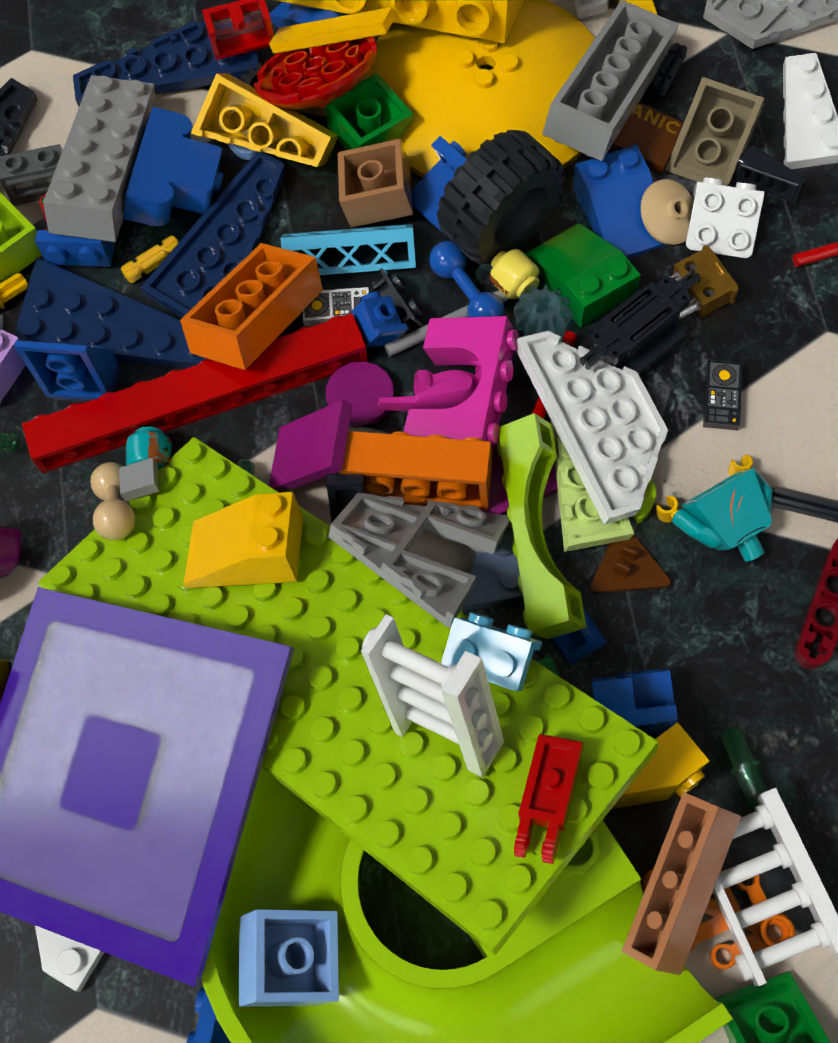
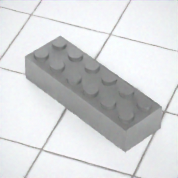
[542,0,679,161]
[43,75,156,242]

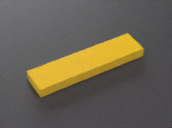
[269,7,395,54]

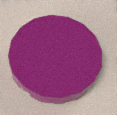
[326,361,394,428]

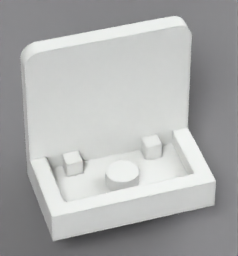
[686,178,764,258]

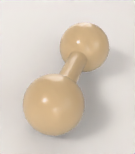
[90,462,135,540]

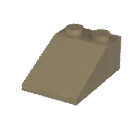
[665,77,764,186]

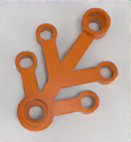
[641,869,796,970]

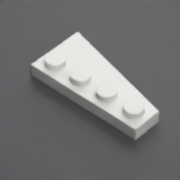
[783,53,838,169]

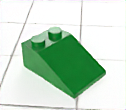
[525,223,640,328]
[714,971,830,1043]

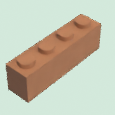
[622,792,741,975]

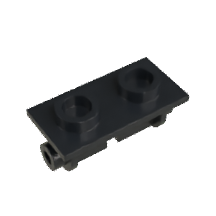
[370,268,425,336]

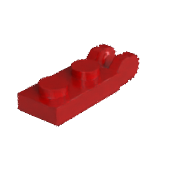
[514,734,584,864]

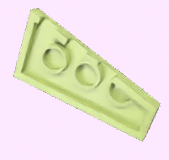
[551,421,634,552]

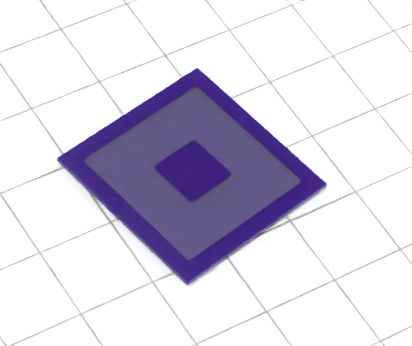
[0,587,295,987]

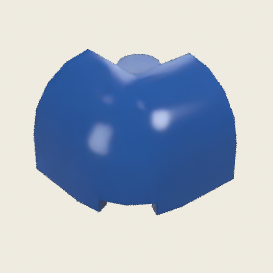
[592,668,678,736]

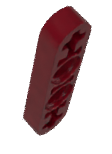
[794,539,838,670]

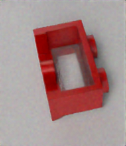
[202,0,274,60]

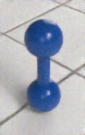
[429,241,505,317]

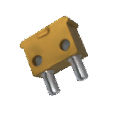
[670,245,739,319]

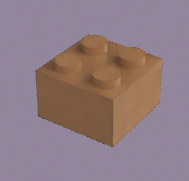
[338,139,413,228]

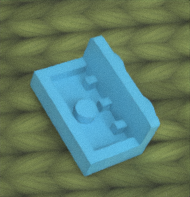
[441,612,542,692]

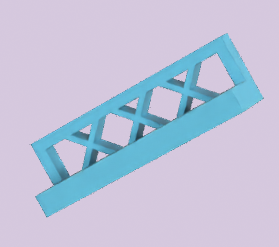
[280,224,416,275]

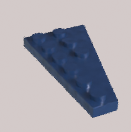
[73,15,259,107]
[141,151,286,318]
[14,257,208,368]

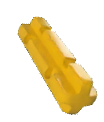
[121,235,179,283]

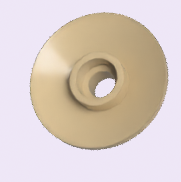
[640,179,694,245]

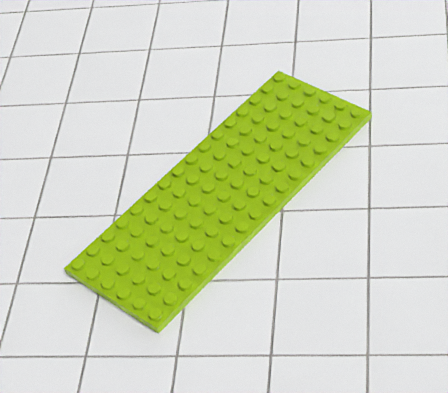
[37,437,659,955]

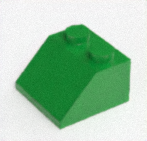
[325,73,414,150]

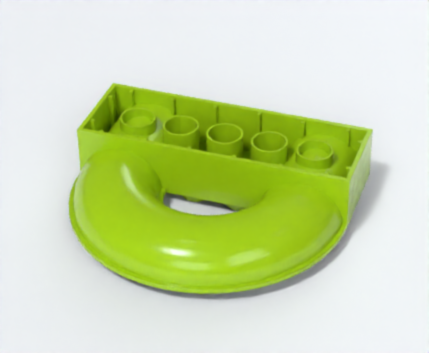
[201,609,733,1043]

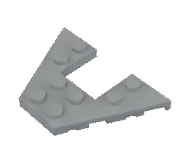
[703,0,838,49]
[328,493,511,628]

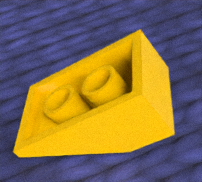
[183,492,303,588]
[612,722,709,809]

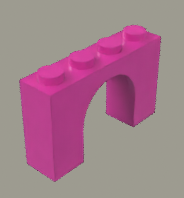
[404,316,519,458]

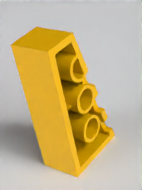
[191,73,339,167]

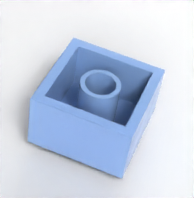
[239,909,339,1007]

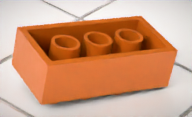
[180,243,323,370]
[339,431,493,510]

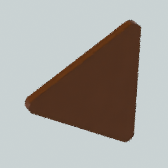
[590,534,671,594]

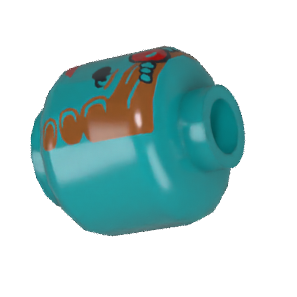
[126,427,172,470]

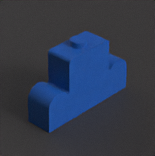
[123,106,224,226]

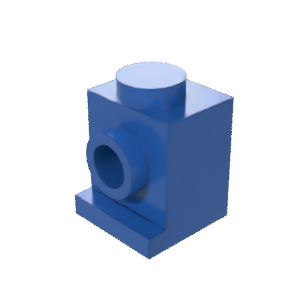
[351,291,408,348]

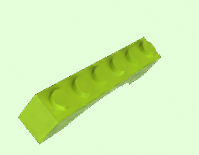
[497,413,587,639]

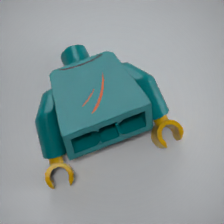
[656,455,773,562]

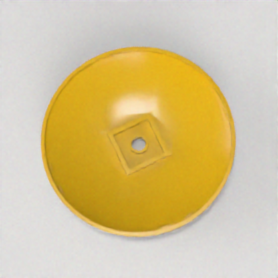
[363,0,595,178]

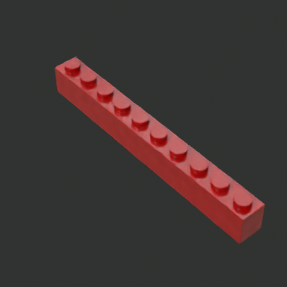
[22,313,368,474]

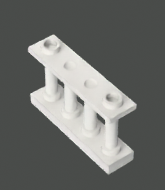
[361,614,504,778]
[712,788,838,986]

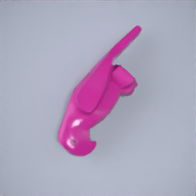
[377,367,481,412]

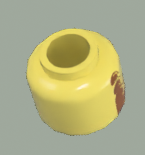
[490,249,540,300]

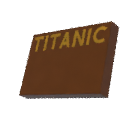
[609,102,684,175]

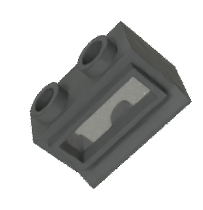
[0,144,63,206]

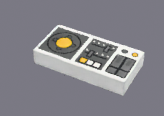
[303,287,369,327]

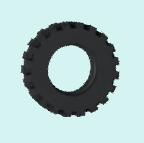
[437,130,565,264]

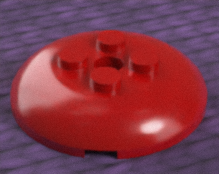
[254,37,377,110]

